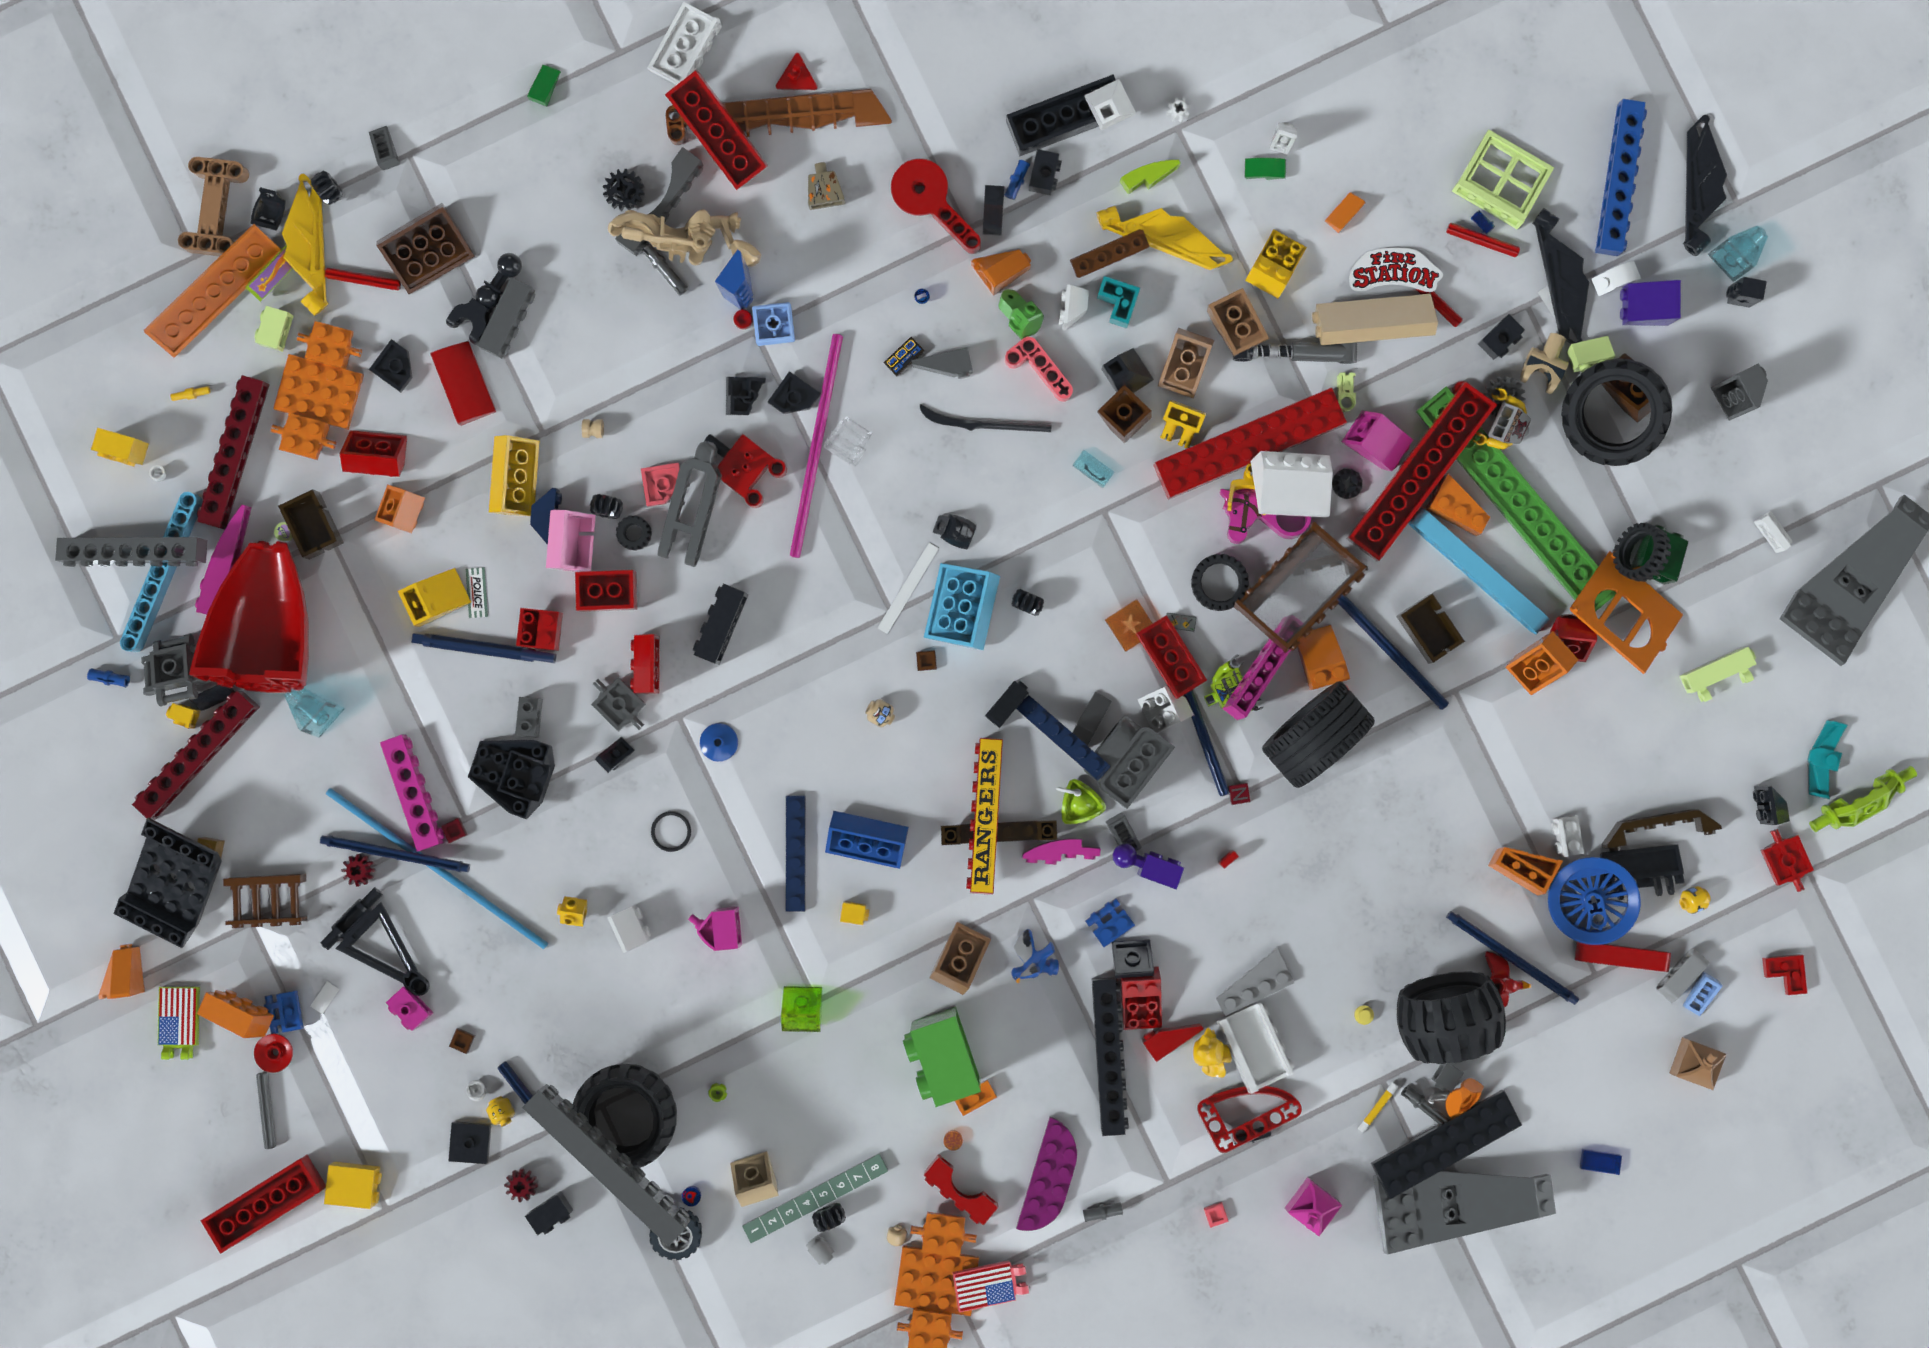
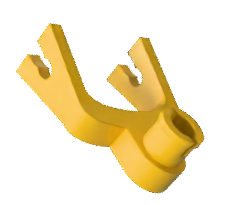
[1227,463,1266,515]

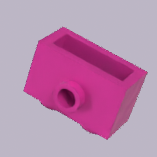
[386,986,433,1031]

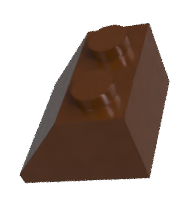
[1097,385,1152,444]

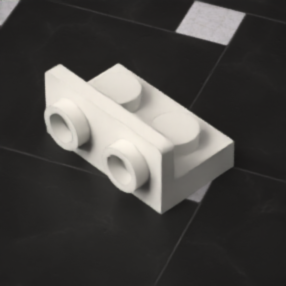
[1754,511,1792,553]
[1552,815,1584,858]

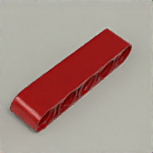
[1574,942,1671,972]

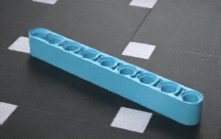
[120,492,203,652]
[1408,508,1550,635]

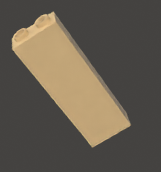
[1312,294,1438,345]

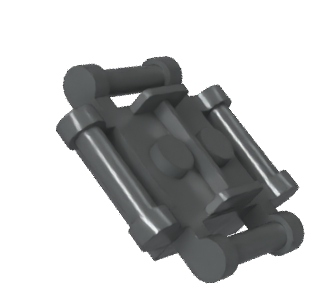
[141,633,210,706]

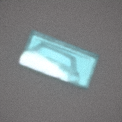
[1072,450,1114,488]

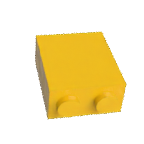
[324,1162,382,1209]

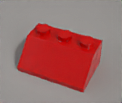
[339,430,407,477]
[630,634,660,694]

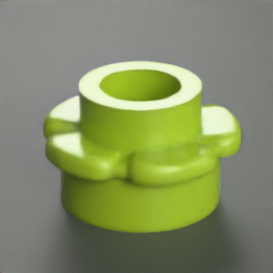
[708,1083,727,1102]

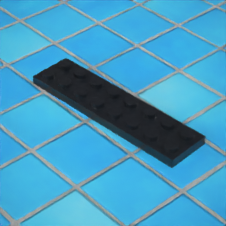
[1371,1090,1522,1199]

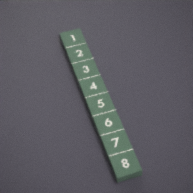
[742,1153,888,1243]

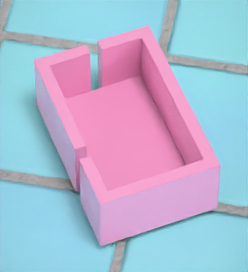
[546,510,596,572]

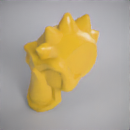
[1193,1027,1232,1078]

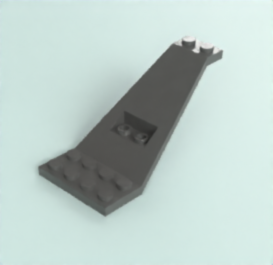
[1780,495,1929,666]
[1373,1171,1556,1254]

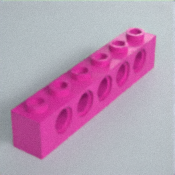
[1222,615,1304,720]
[380,735,444,852]

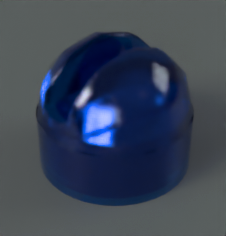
[914,288,930,304]

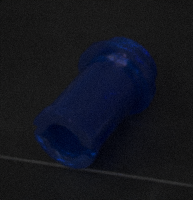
[1471,210,1495,234]

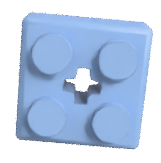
[752,302,795,346]

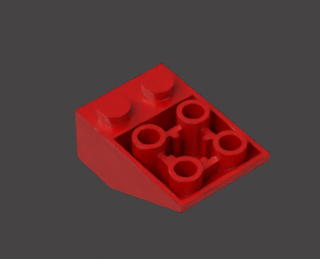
[1120,966,1162,1030]

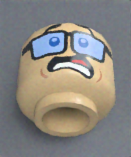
[865,699,895,727]

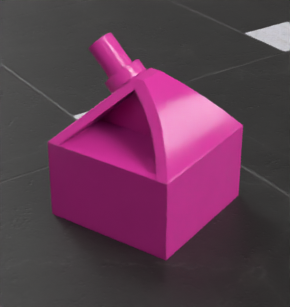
[688,907,742,951]
[1285,1177,1342,1236]

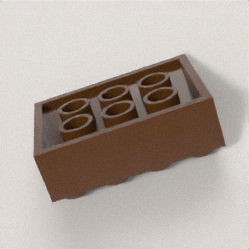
[376,203,474,294]

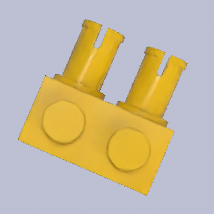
[1160,400,1207,448]

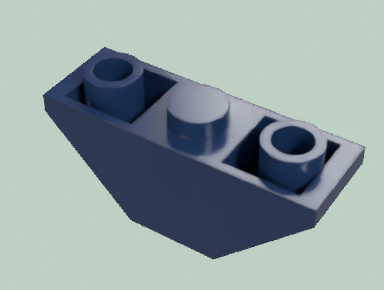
[530,488,562,545]

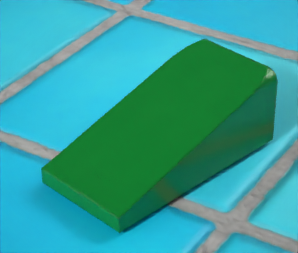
[527,65,561,107]

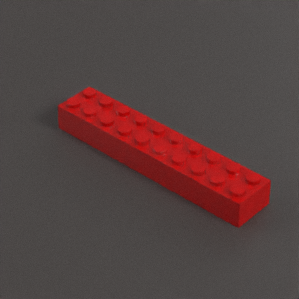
[1346,382,1497,561]
[1153,388,1347,500]

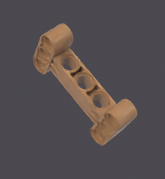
[178,157,249,257]

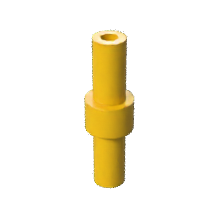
[170,386,211,401]

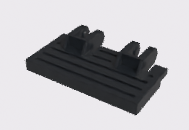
[1600,844,1685,900]

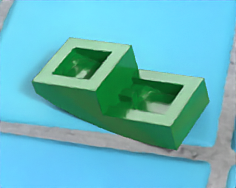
[1245,158,1286,180]

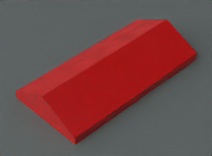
[1136,615,1207,699]

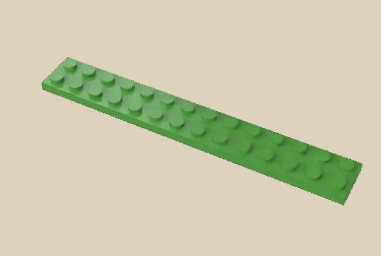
[1416,386,1616,612]

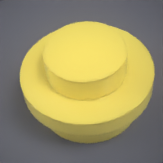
[1354,1005,1374,1025]

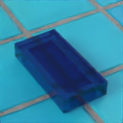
[1579,1149,1622,1175]

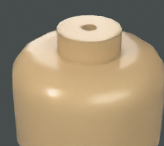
[887,1225,907,1246]

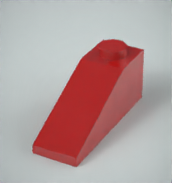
[1142,1023,1204,1062]

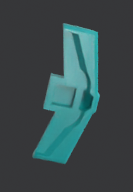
[1807,720,1848,799]

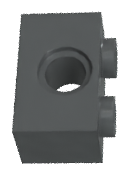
[515,697,543,737]

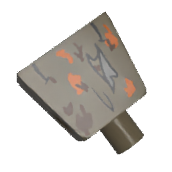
[808,162,845,210]

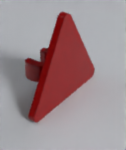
[776,53,817,90]

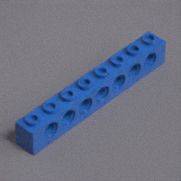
[1595,99,1647,256]

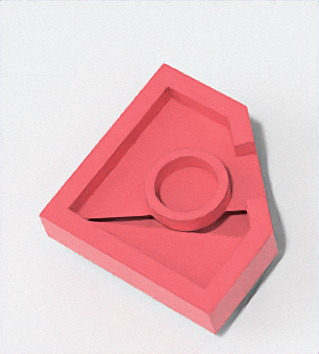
[641,463,680,507]

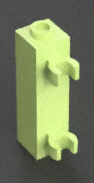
[1680,647,1756,702]

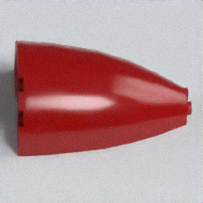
[189,541,309,693]

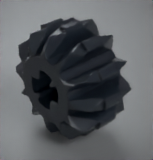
[311,170,343,205]
[590,494,623,519]
[1011,589,1044,616]
[812,1203,846,1232]

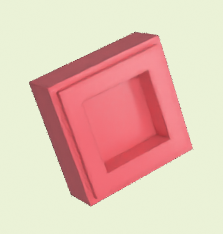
[1204,1202,1229,1228]

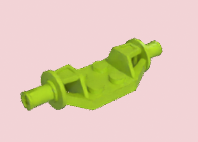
[1809,766,1917,832]

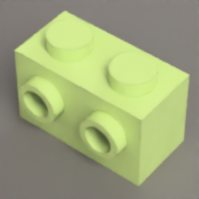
[255,306,294,352]
[1566,336,1615,372]

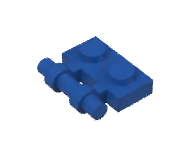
[1085,899,1135,947]
[264,990,304,1034]

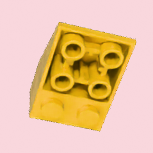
[1245,229,1307,299]
[398,568,471,627]

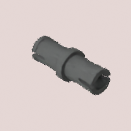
[1083,1202,1123,1222]

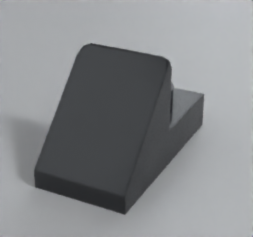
[595,737,635,773]

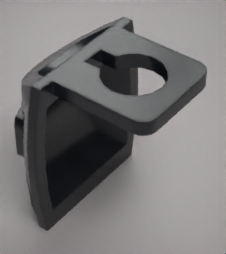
[250,187,286,231]
[933,514,976,550]

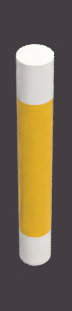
[1358,1082,1398,1133]

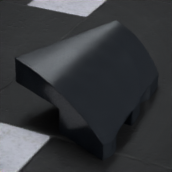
[726,377,766,416]

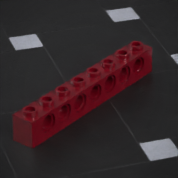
[197,375,270,530]
[132,691,260,820]

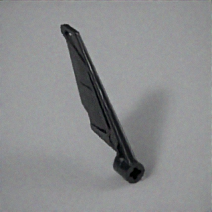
[1683,115,1727,256]
[1532,208,1589,344]

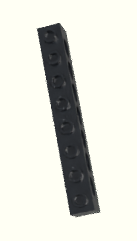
[1091,977,1129,1136]

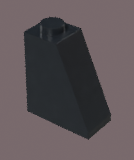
[983,185,1004,235]
[985,680,1029,728]

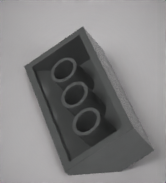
[1711,363,1768,421]

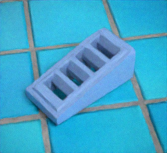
[1683,972,1722,1016]

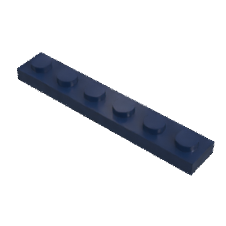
[1016,695,1111,781]
[786,796,806,912]

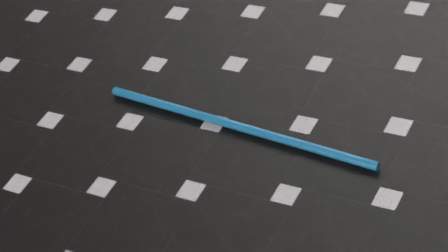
[326,788,548,949]

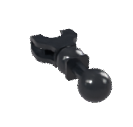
[446,253,522,345]

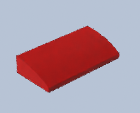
[430,341,496,426]

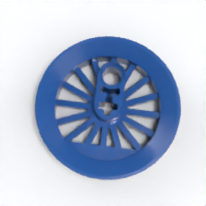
[1548,857,1641,945]

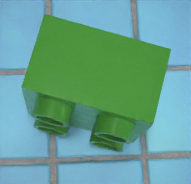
[903,1006,981,1107]

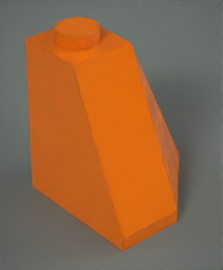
[971,249,1031,296]
[98,944,145,999]

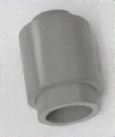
[806,1235,834,1265]

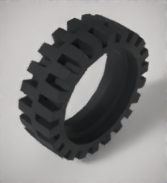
[1613,523,1671,582]
[1191,554,1249,611]

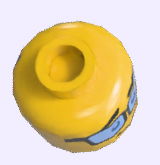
[1679,886,1711,914]

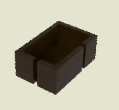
[278,489,344,560]
[1396,593,1465,664]

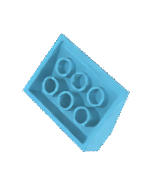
[924,563,1000,651]

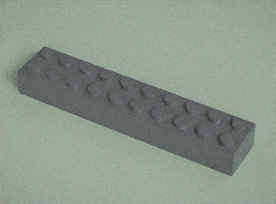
[522,1084,690,1247]

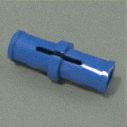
[1004,160,1030,200]
[87,668,130,688]

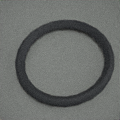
[651,811,691,852]

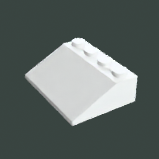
[1251,451,1333,518]

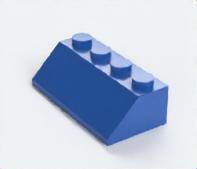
[715,249,753,310]
[825,811,909,869]

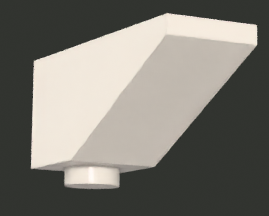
[1269,122,1297,155]

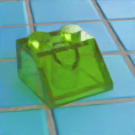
[781,986,822,1032]

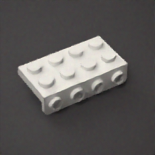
[647,2,722,85]

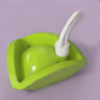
[1056,779,1106,824]

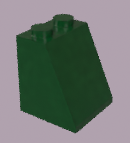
[1631,525,1689,585]

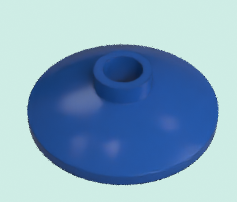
[700,723,738,762]

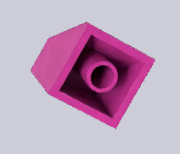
[1341,410,1413,471]

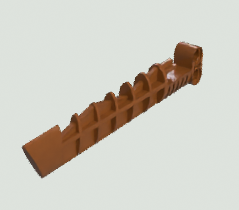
[665,89,892,145]

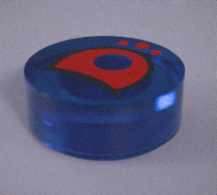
[682,1186,702,1207]

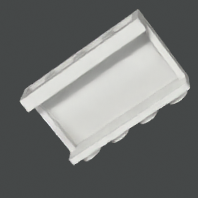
[1216,1002,1294,1094]

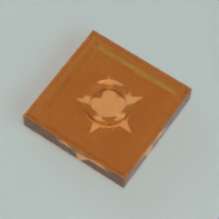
[1105,599,1153,652]

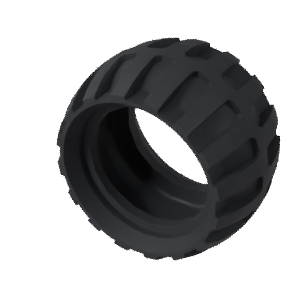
[1397,971,1506,1064]
[573,1064,677,1168]

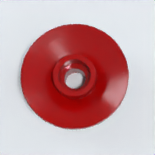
[254,1034,293,1073]

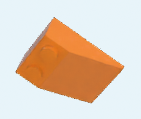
[1297,625,1350,690]

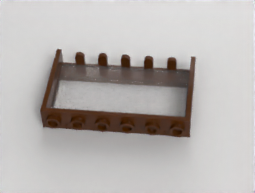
[1234,522,1366,654]

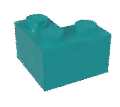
[1097,276,1140,329]

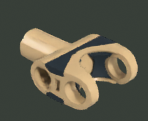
[1520,333,1568,394]

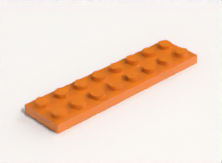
[143,224,281,358]

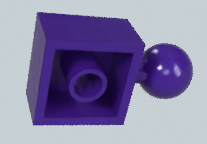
[1112,844,1184,890]

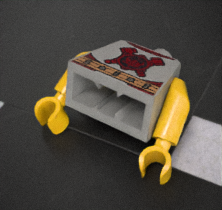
[1472,388,1531,450]

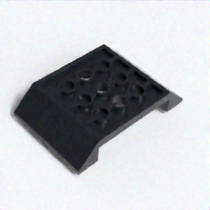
[113,817,222,948]

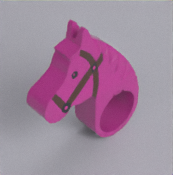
[1220,489,1311,544]

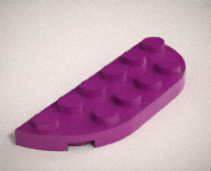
[1016,1116,1077,1231]

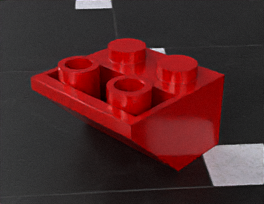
[516,608,563,651]

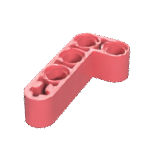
[1005,337,1073,402]

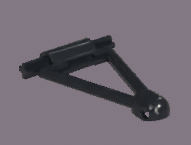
[320,887,430,996]

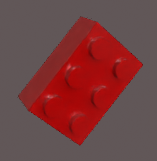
[575,570,638,612]

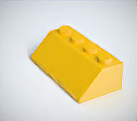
[489,435,540,516]

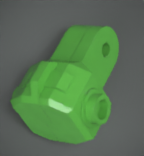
[998,289,1044,340]

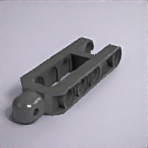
[658,441,722,567]

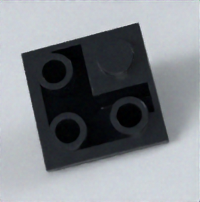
[1101,348,1154,393]
[1753,786,1790,825]

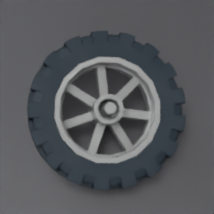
[649,1207,702,1260]

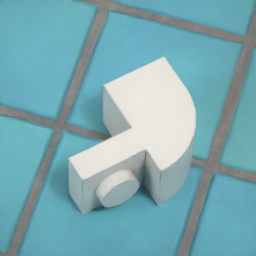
[1592,261,1641,296]

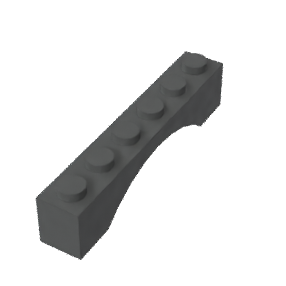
[615,147,703,256]

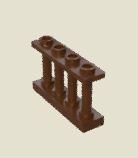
[1070,229,1149,278]
[223,874,307,928]

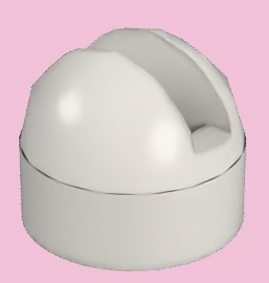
[149,465,167,482]

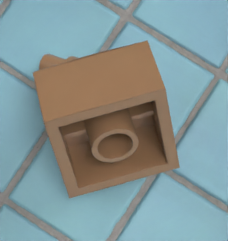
[1669,1037,1726,1090]

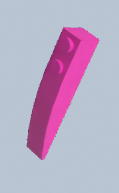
[195,505,252,615]

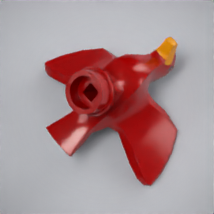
[1485,951,1531,1008]

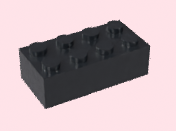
[693,583,748,665]

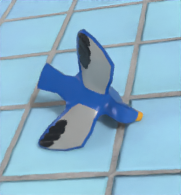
[1011,929,1059,983]

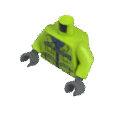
[1204,654,1263,711]

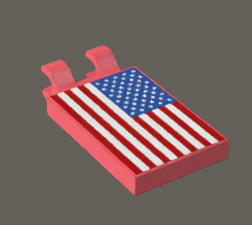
[952,1260,1029,1312]

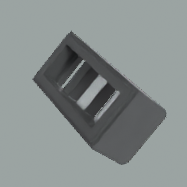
[369,126,400,170]
[1106,813,1142,851]

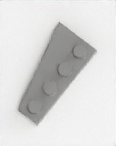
[1216,947,1294,1016]

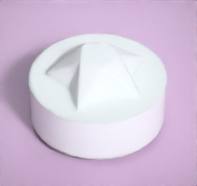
[466,1080,486,1101]

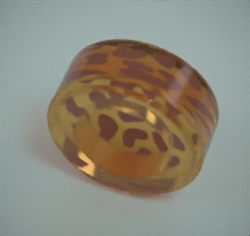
[944,1130,963,1151]

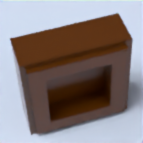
[916,650,937,671]
[449,1028,476,1054]

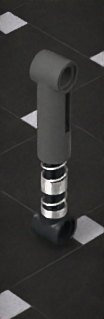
[1233,342,1357,364]

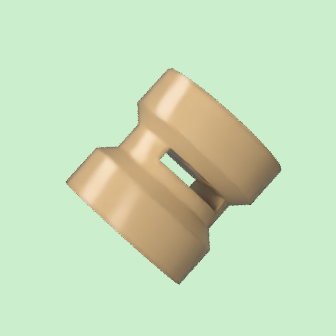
[582,419,604,438]

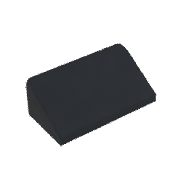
[189,685,234,711]

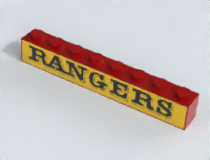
[966,738,1003,895]

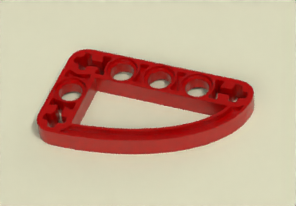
[1197,1086,1302,1153]

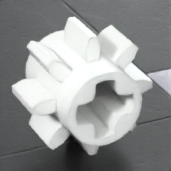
[1167,97,1190,123]

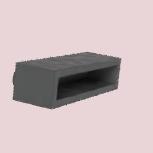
[477,277,535,359]

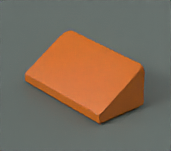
[1325,192,1366,233]

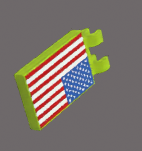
[158,987,200,1060]

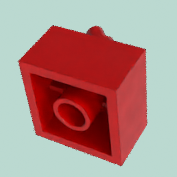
[1550,614,1597,662]

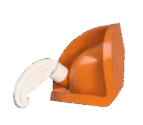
[1428,1078,1484,1117]

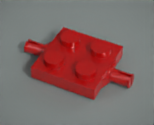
[1760,829,1814,892]

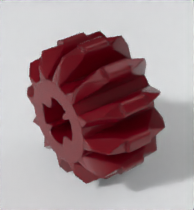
[341,854,376,887]
[504,1168,538,1202]

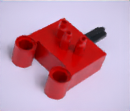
[704,434,787,508]

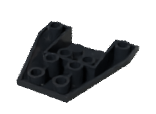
[468,740,555,819]

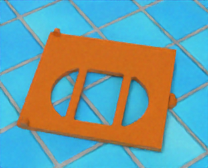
[1570,551,1683,674]

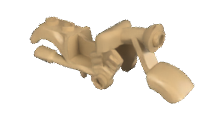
[608,209,761,267]

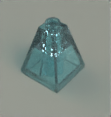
[1708,225,1768,282]
[284,688,344,738]

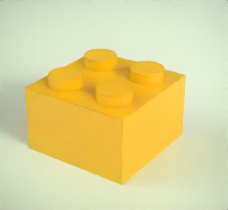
[91,427,149,467]

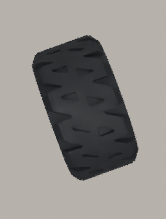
[1561,358,1672,466]

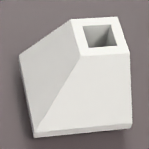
[1084,79,1136,131]
[1059,284,1089,330]
[1137,686,1194,733]

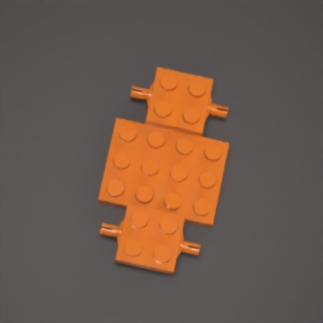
[271,321,364,460]
[894,1211,979,1348]

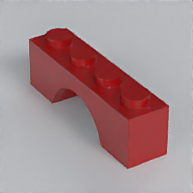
[924,1154,998,1225]

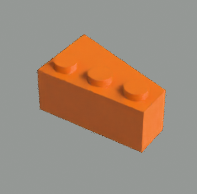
[1426,473,1490,536]
[1488,847,1563,896]

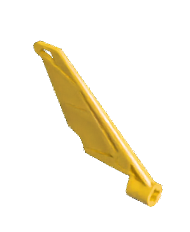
[282,174,329,316]
[1096,206,1233,270]

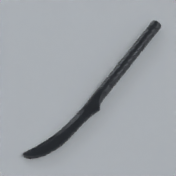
[920,404,1051,432]

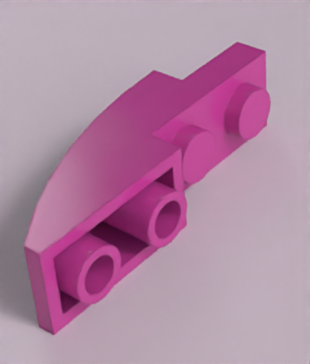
[1022,839,1101,865]

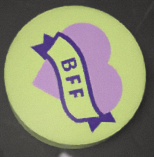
[274,522,293,542]

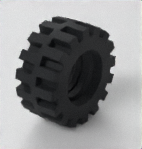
[616,515,652,551]

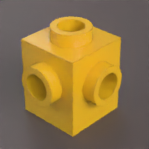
[557,896,587,927]

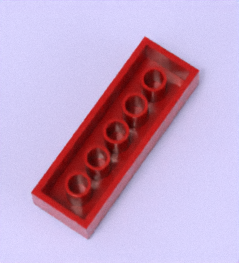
[665,70,768,190]
[200,1154,326,1254]

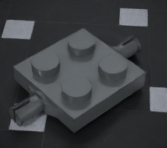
[591,677,646,732]

